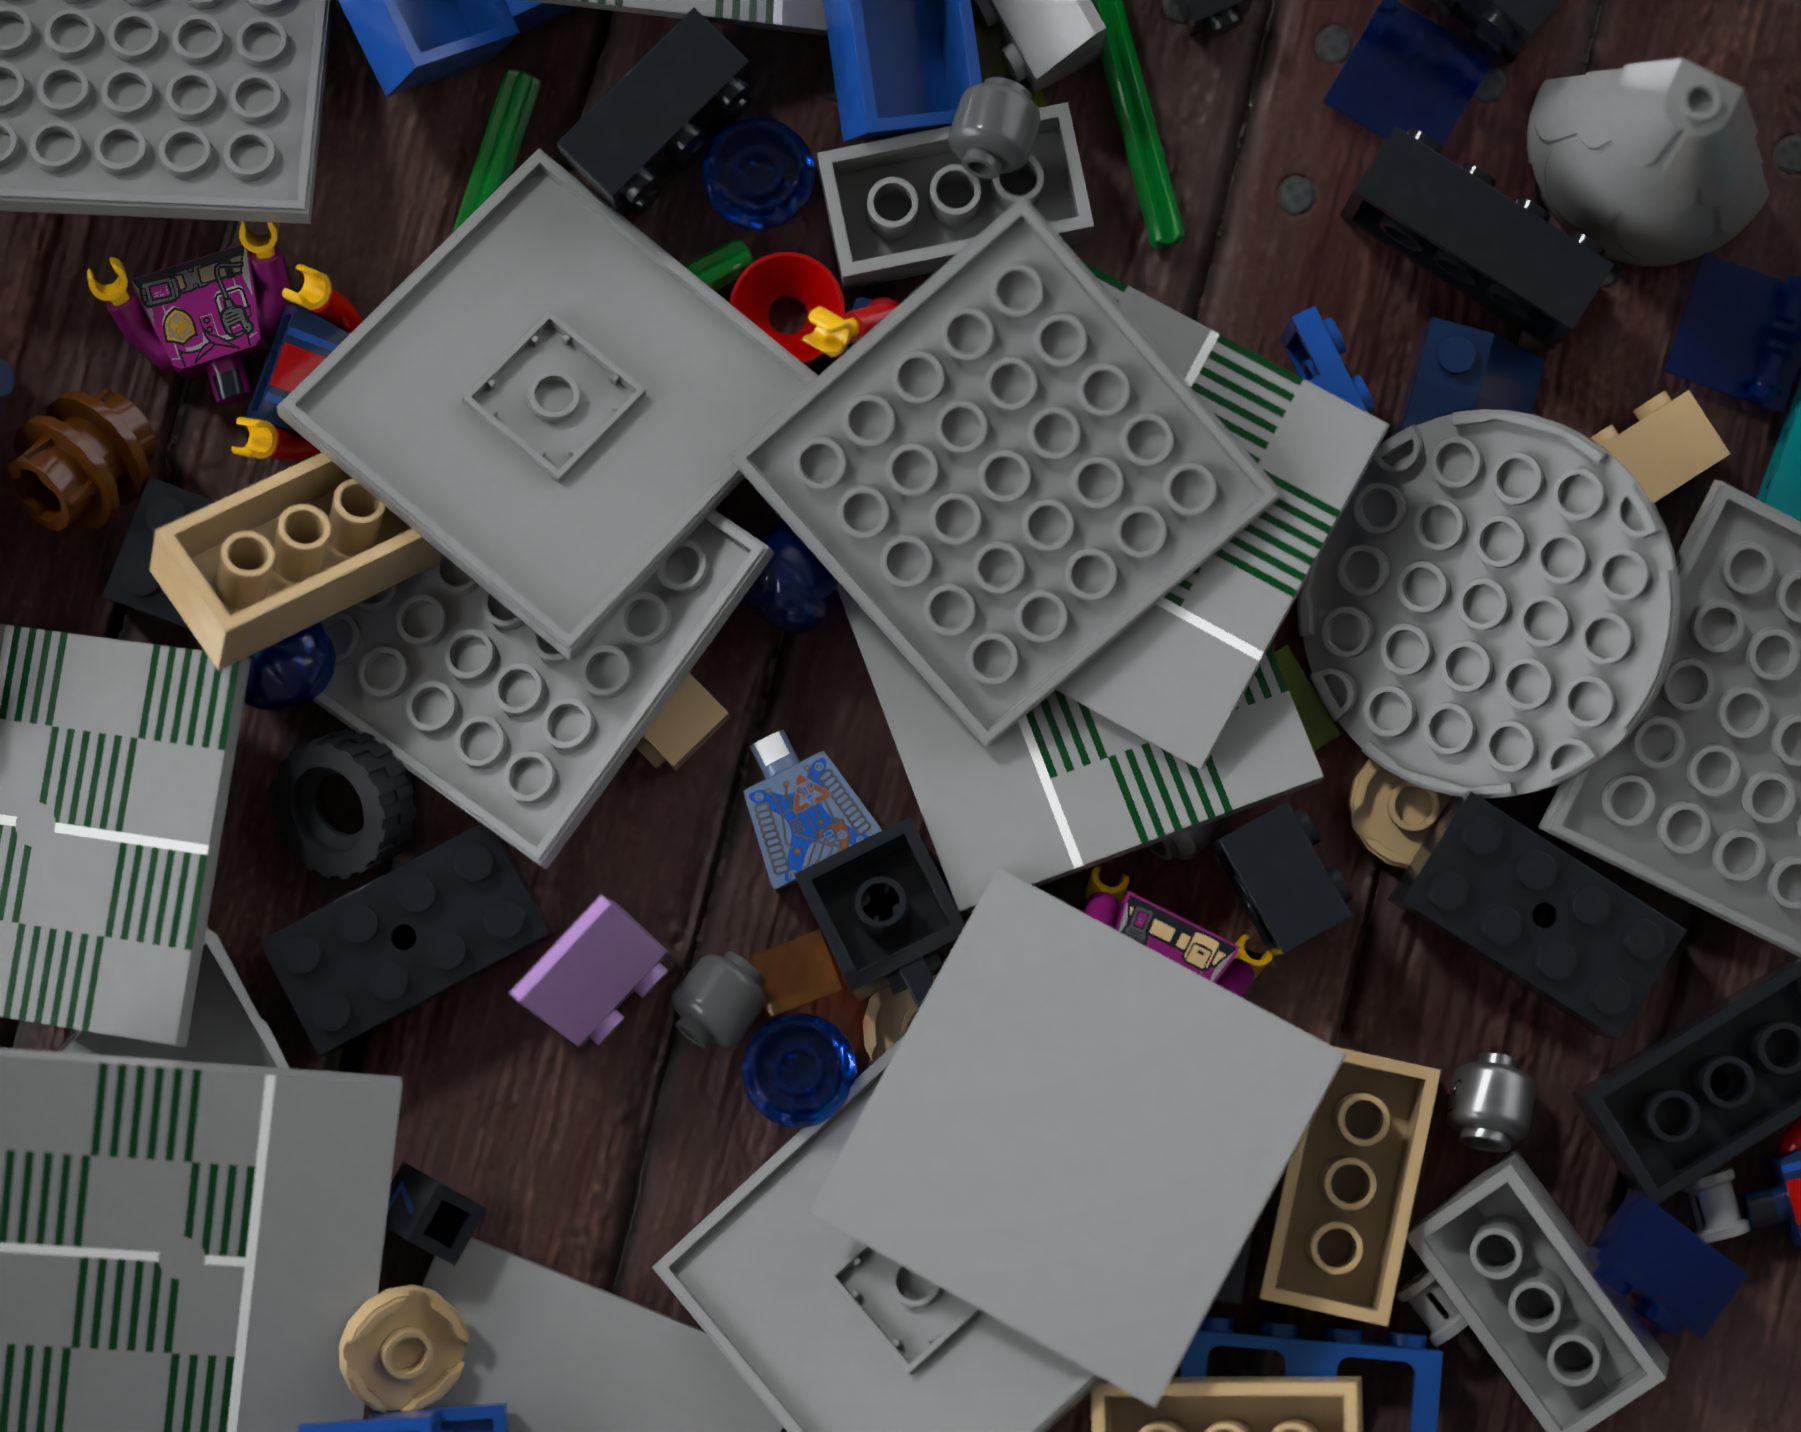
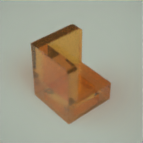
[751,929,843,1017]

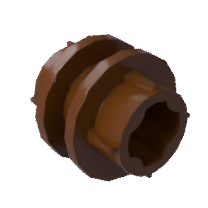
[6,388,157,533]

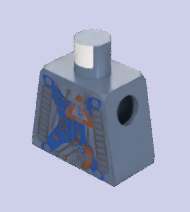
[743,729,882,892]

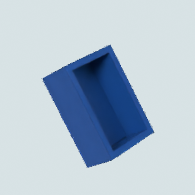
[338,0,520,97]
[823,0,982,142]

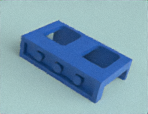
[1178,1315,1443,1432]

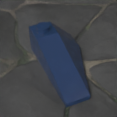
[1395,317,1546,434]

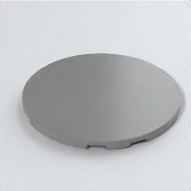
[1297,409,1680,798]

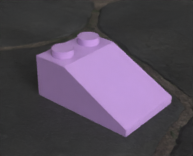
[510,895,670,1047]

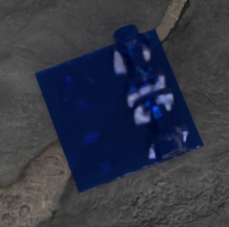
[1322,0,1494,148]
[1663,253,1801,414]

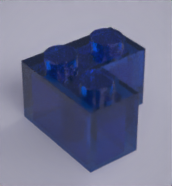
[1585,1192,1749,1338]

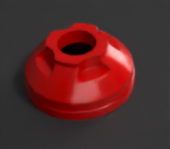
[729,252,845,365]

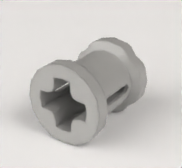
[1681,1167,1752,1245]
[1394,1267,1468,1346]

